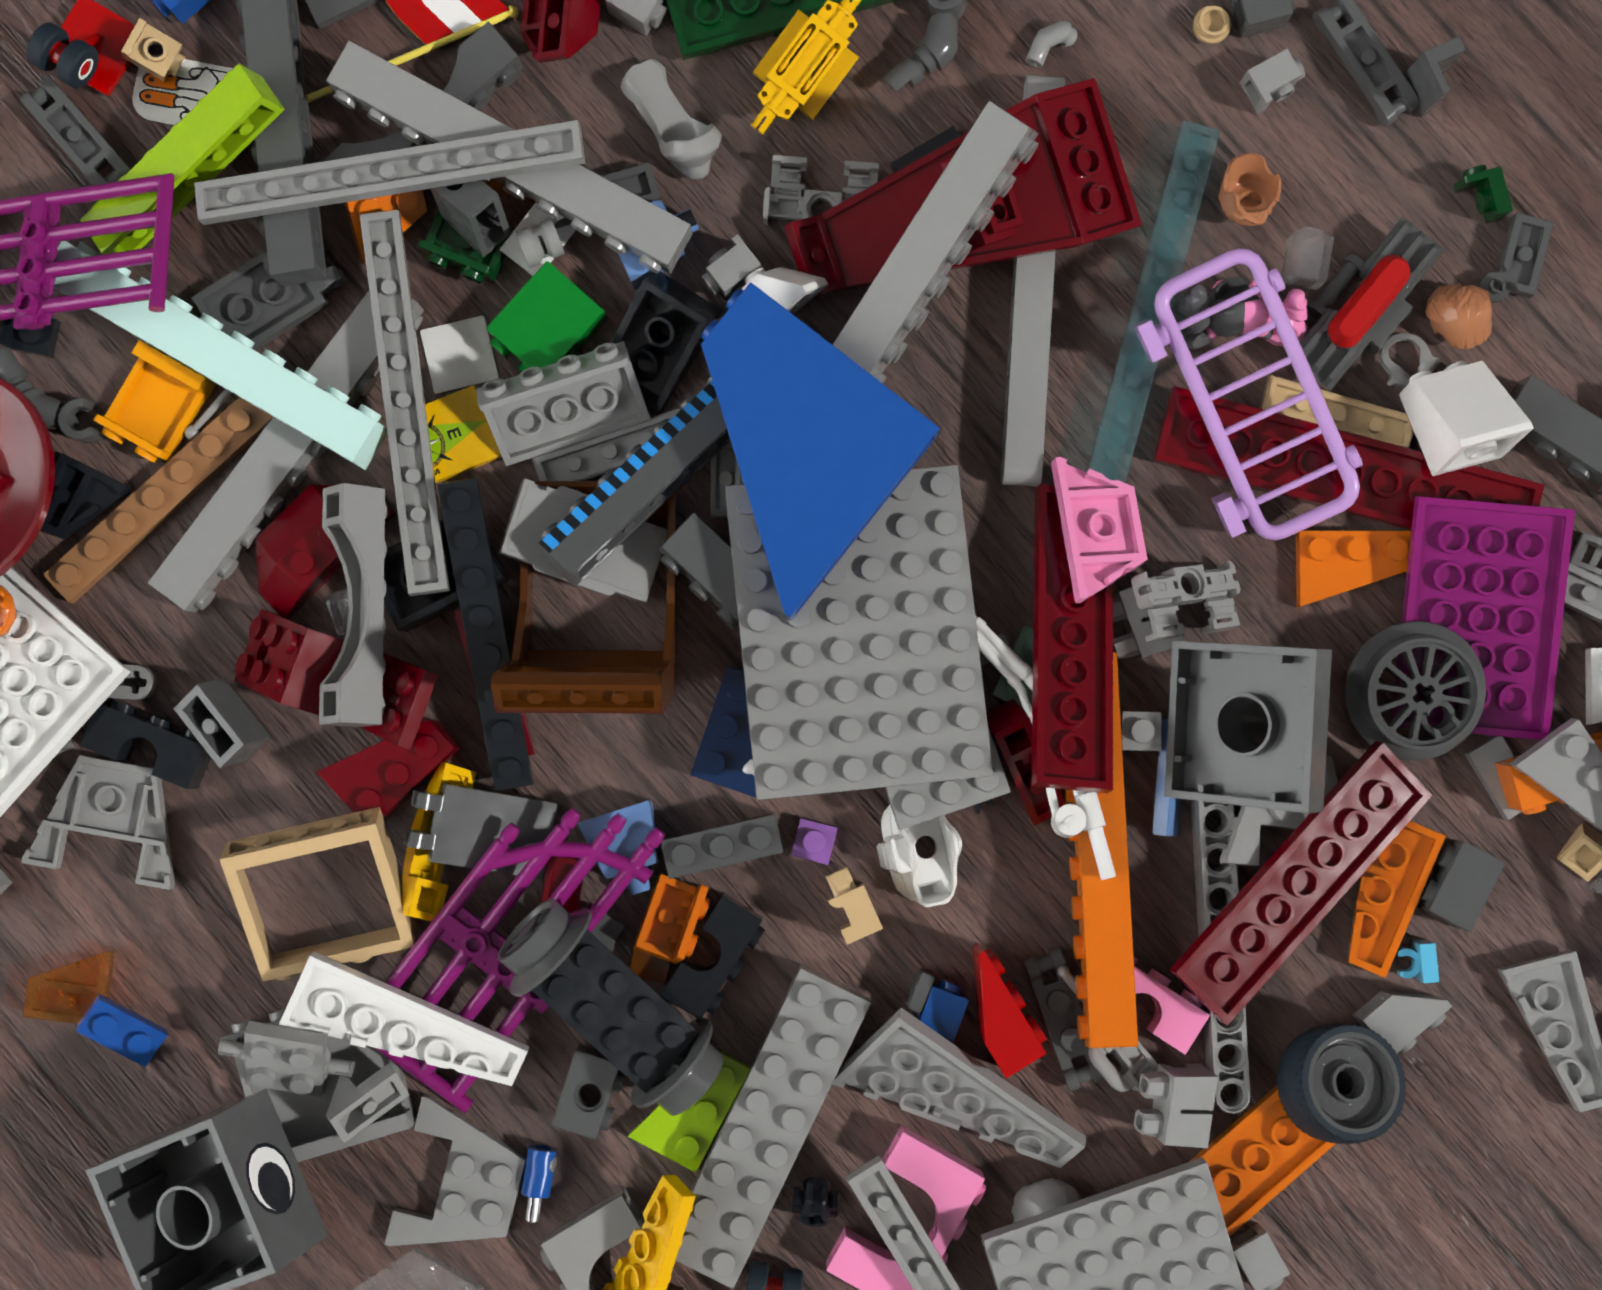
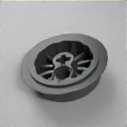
[1345,621,1486,760]

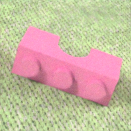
[1134,957,1210,1055]

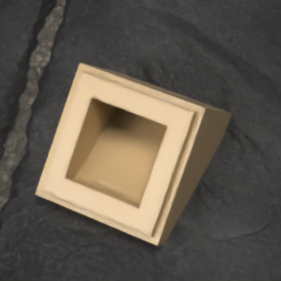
[1557,822,1602,882]

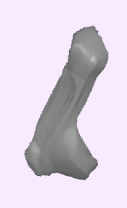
[621,58,722,180]

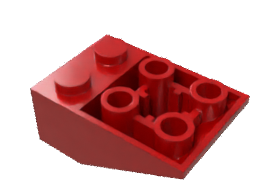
[972,943,1047,1079]

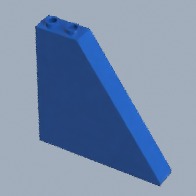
[701,282,940,621]

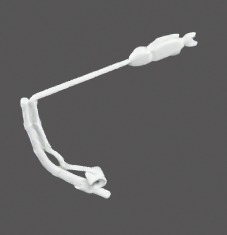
[742,615,1117,880]

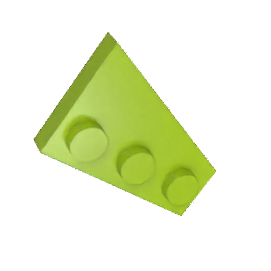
[627,1049,751,1173]

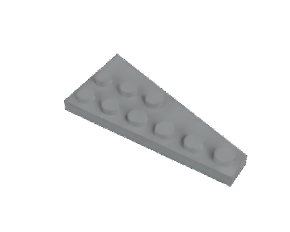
[832,1008,1086,1168]

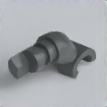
[882,0,967,92]
[0,347,105,443]

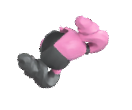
[1178,277,1308,350]

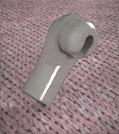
[1025,20,1077,68]

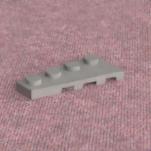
[1497,950,1602,1112]

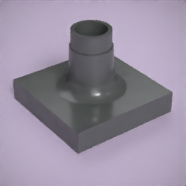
[1164,641,1332,814]

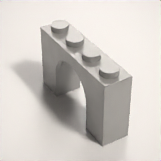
[540,1187,685,1290]

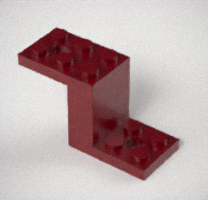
[234,609,438,750]

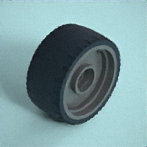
[1277,1023,1406,1144]

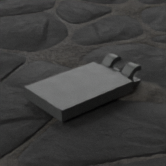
[191,240,349,351]
[403,783,558,879]

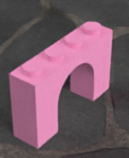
[826,1125,987,1290]

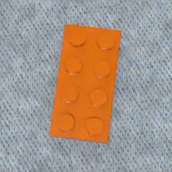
[1189,1084,1336,1237]

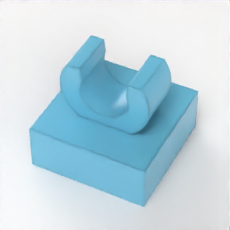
[1396,939,1439,983]

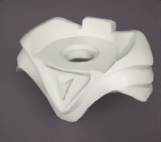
[876,804,962,907]

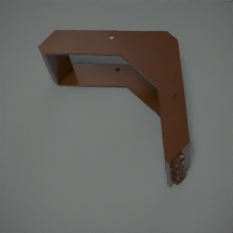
[491,481,678,714]

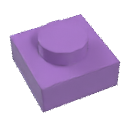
[791,818,838,865]

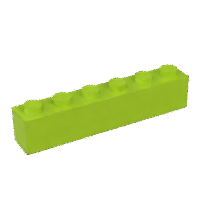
[80,63,285,254]

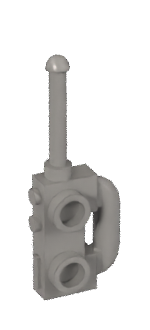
[1057,965,1158,1092]

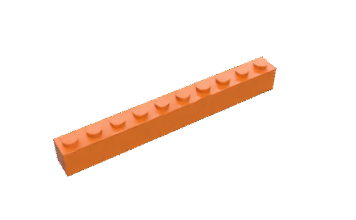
[1065,652,1138,1048]

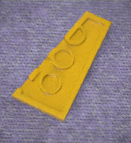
[603,1175,696,1290]

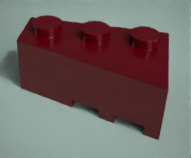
[316,720,462,821]

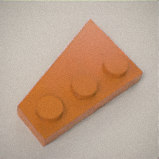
[1296,531,1411,608]

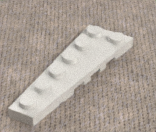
[279,951,529,1086]

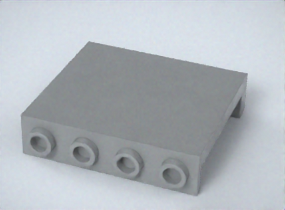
[221,1008,417,1162]

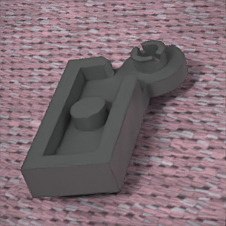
[1478,213,1554,303]

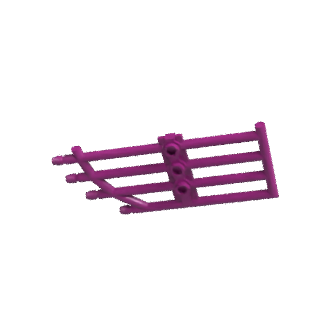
[0,173,174,330]
[373,808,665,1114]

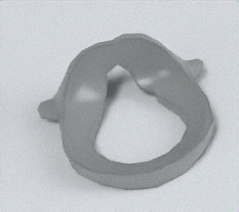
[1379,333,1441,388]

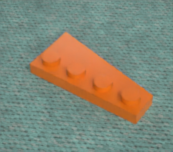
[1347,821,1446,979]

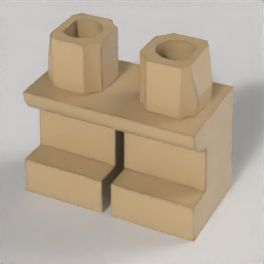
[826,867,883,945]

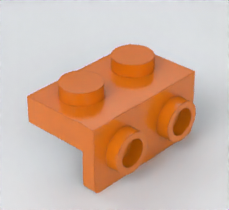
[633,874,710,964]

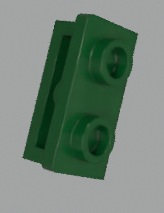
[417,210,509,283]

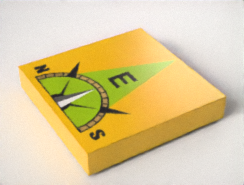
[425,385,502,484]

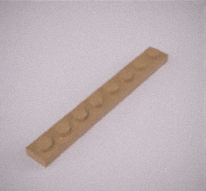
[43,397,273,604]

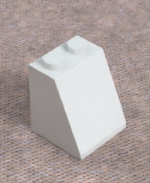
[1399,360,1534,476]

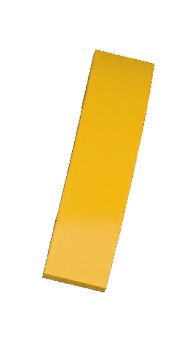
[402,762,476,922]

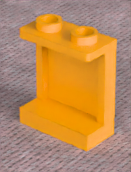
[93,340,216,463]

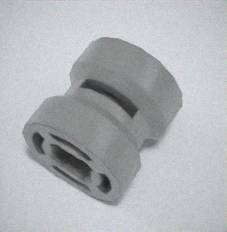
[515,218,565,268]

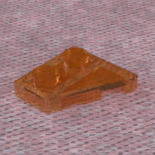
[23,950,116,1024]

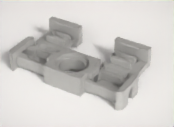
[763,155,879,225]
[1131,561,1241,642]

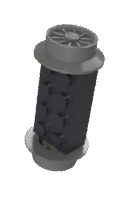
[498,898,723,1116]

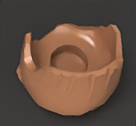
[1218,153,1281,226]
[1425,283,1492,349]

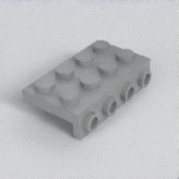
[476,341,651,466]

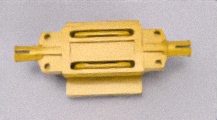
[750,0,861,135]

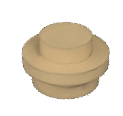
[1192,6,1231,45]

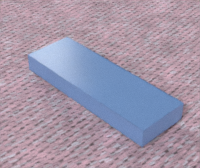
[1152,719,1181,836]

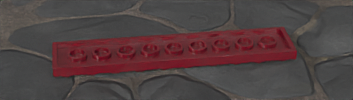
[1153,386,1545,530]

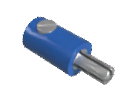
[521,1145,557,1223]

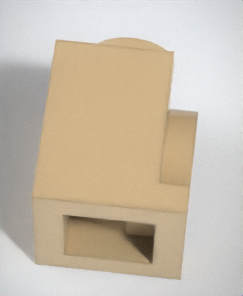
[121,18,186,82]

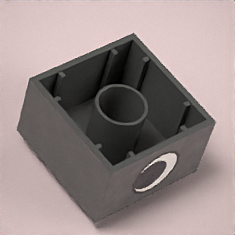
[85,1089,328,1290]

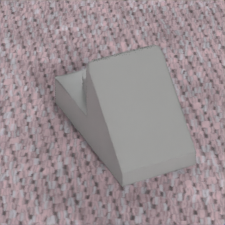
[326,1063,410,1143]

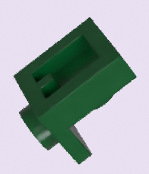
[1453,165,1513,224]

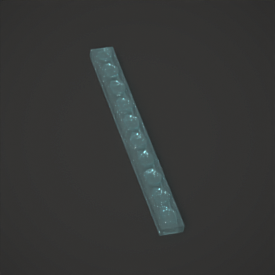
[1088,121,1220,483]

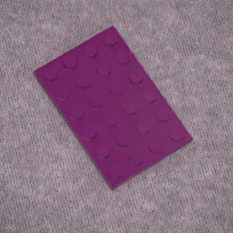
[1391,496,1575,740]

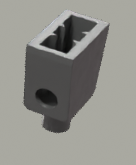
[430,180,511,258]

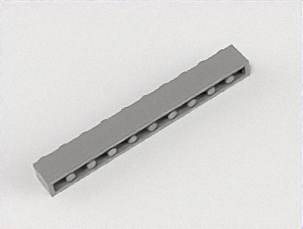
[326,41,692,274]
[148,291,425,613]

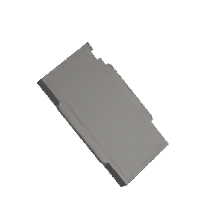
[498,478,668,603]

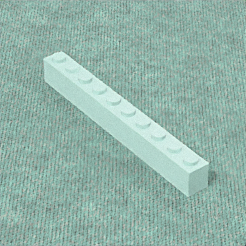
[54,241,388,470]

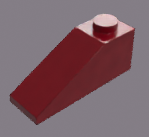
[986,699,1066,826]

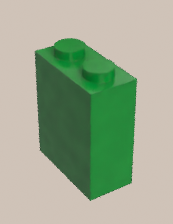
[486,261,608,372]

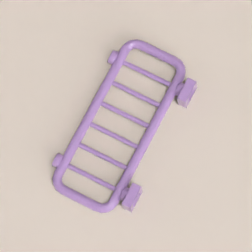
[1133,248,1363,540]

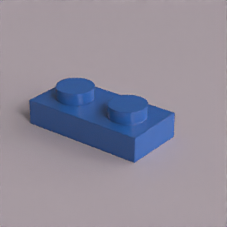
[76,994,168,1067]

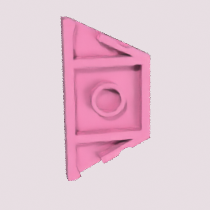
[1051,457,1148,603]

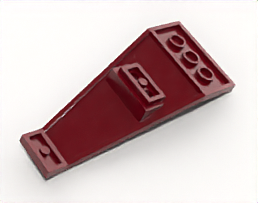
[783,78,1142,298]

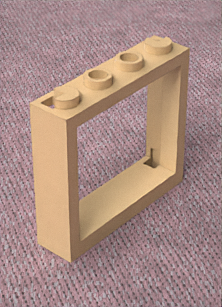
[219,807,418,982]

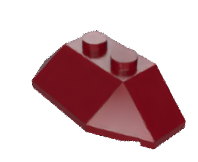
[520,0,601,63]
[255,484,395,619]

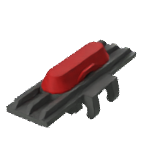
[1300,216,1445,392]

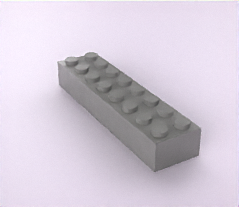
[833,101,1039,383]
[676,963,871,1289]

